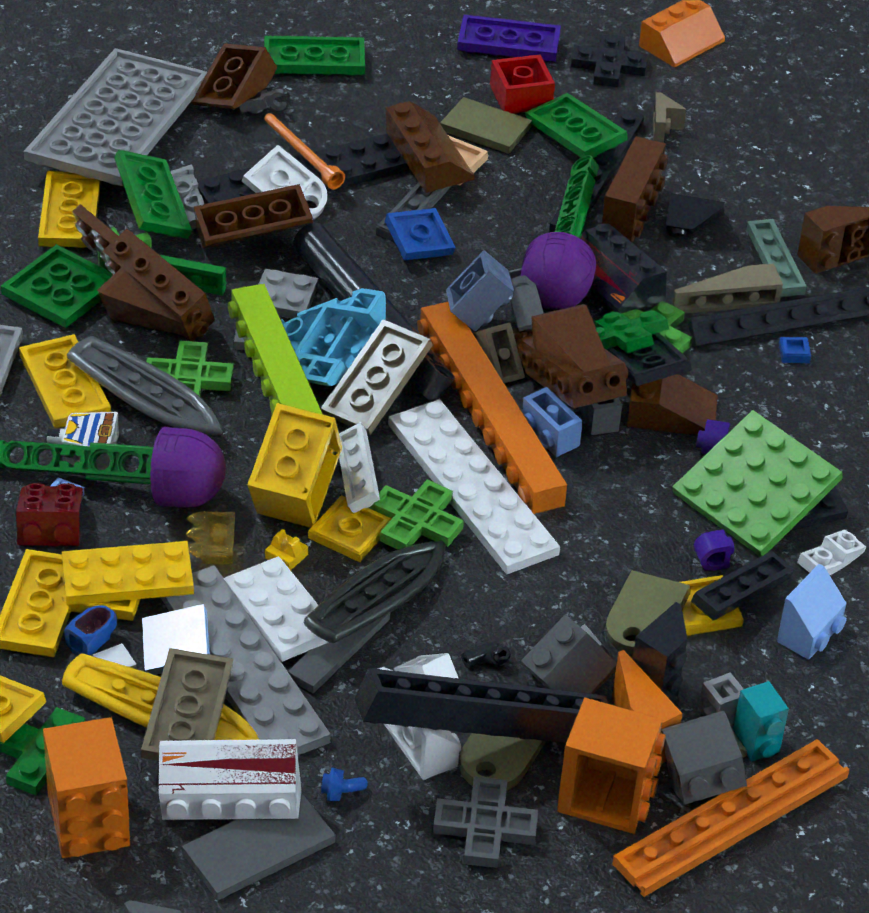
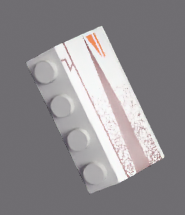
[159,739,301,820]

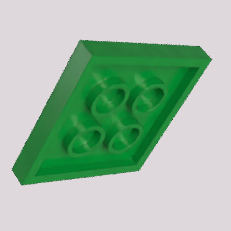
[1,244,113,328]

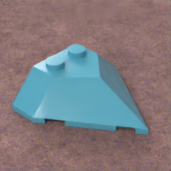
[281,288,386,386]

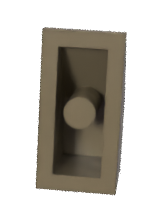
[473,323,525,383]

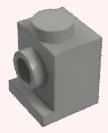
[698,672,743,725]

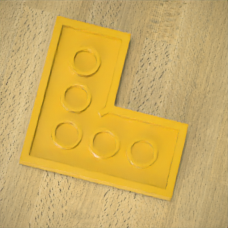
[0,549,141,657]

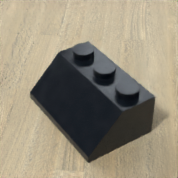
[633,602,687,707]

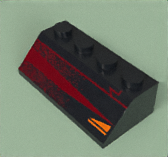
[581,223,667,313]

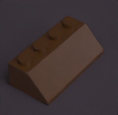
[385,101,475,193]
[194,184,313,248]

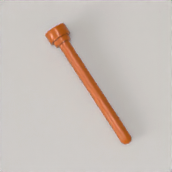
[264,113,345,190]

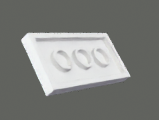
[223,556,329,662]

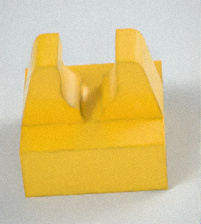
[265,529,308,571]

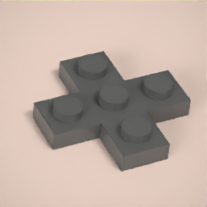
[433,776,538,868]

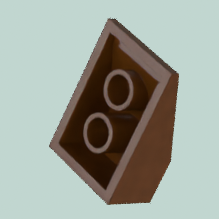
[191,43,277,109]
[627,374,718,436]

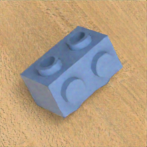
[522,387,582,457]

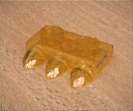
[186,511,235,564]

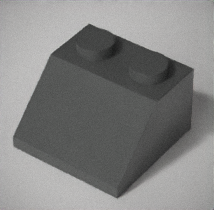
[521,614,617,694]
[661,711,747,805]

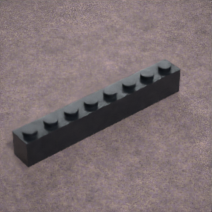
[354,668,609,743]

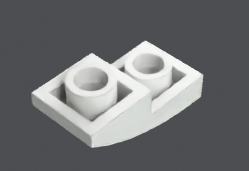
[797,530,866,575]

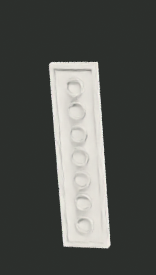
[388,399,560,575]

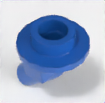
[321,767,368,801]

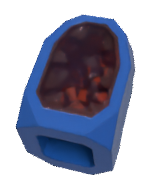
[64,605,117,656]

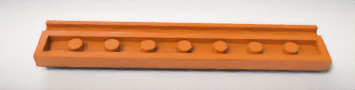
[612,739,850,897]

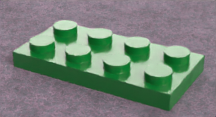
[264,36,365,76]
[526,93,628,158]
[114,149,192,239]

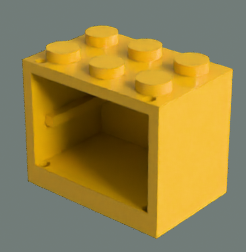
[247,403,342,528]

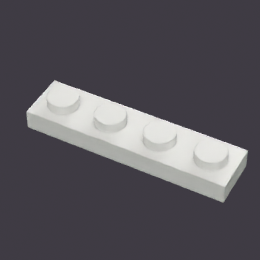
[339,422,380,513]

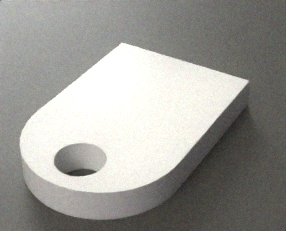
[242,145,327,219]

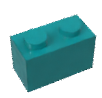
[733,681,789,762]

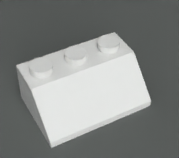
[379,667,461,780]

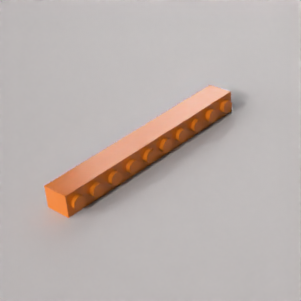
[417,302,567,514]

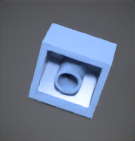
[777,564,846,660]

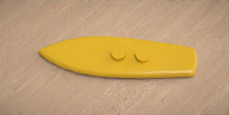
[62,653,260,740]

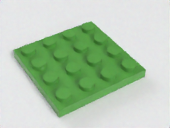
[672,410,843,557]

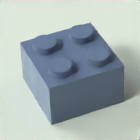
[446,250,514,332]

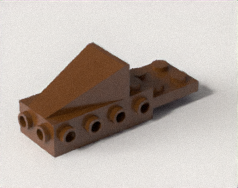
[72,204,215,341]
[512,304,628,408]

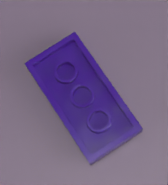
[457,14,561,62]

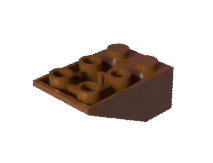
[797,206,869,274]

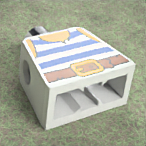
[47,412,119,470]

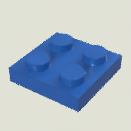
[385,208,456,260]

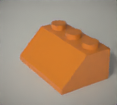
[639,0,725,68]

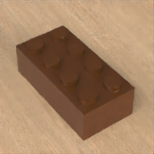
[602,136,668,243]

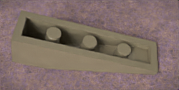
[672,263,783,314]

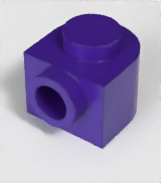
[696,419,730,455]
[693,529,734,571]

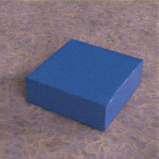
[779,337,811,363]

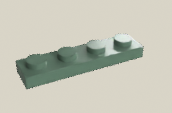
[746,219,807,297]

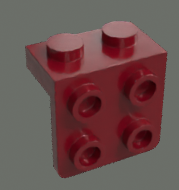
[16,483,83,546]

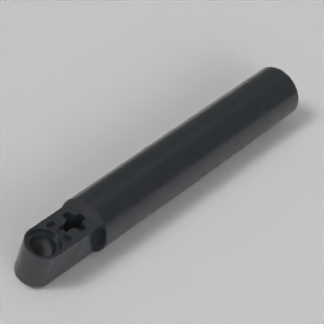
[293,223,455,401]

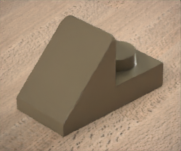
[653,92,686,143]

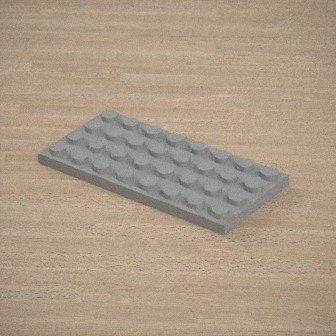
[24,48,207,186]

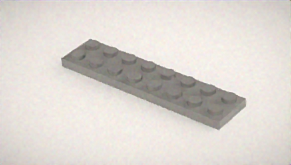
[160,565,331,755]

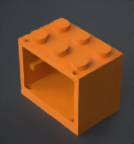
[557,697,666,834]
[43,717,130,858]

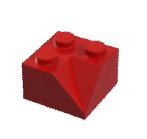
[490,55,555,114]

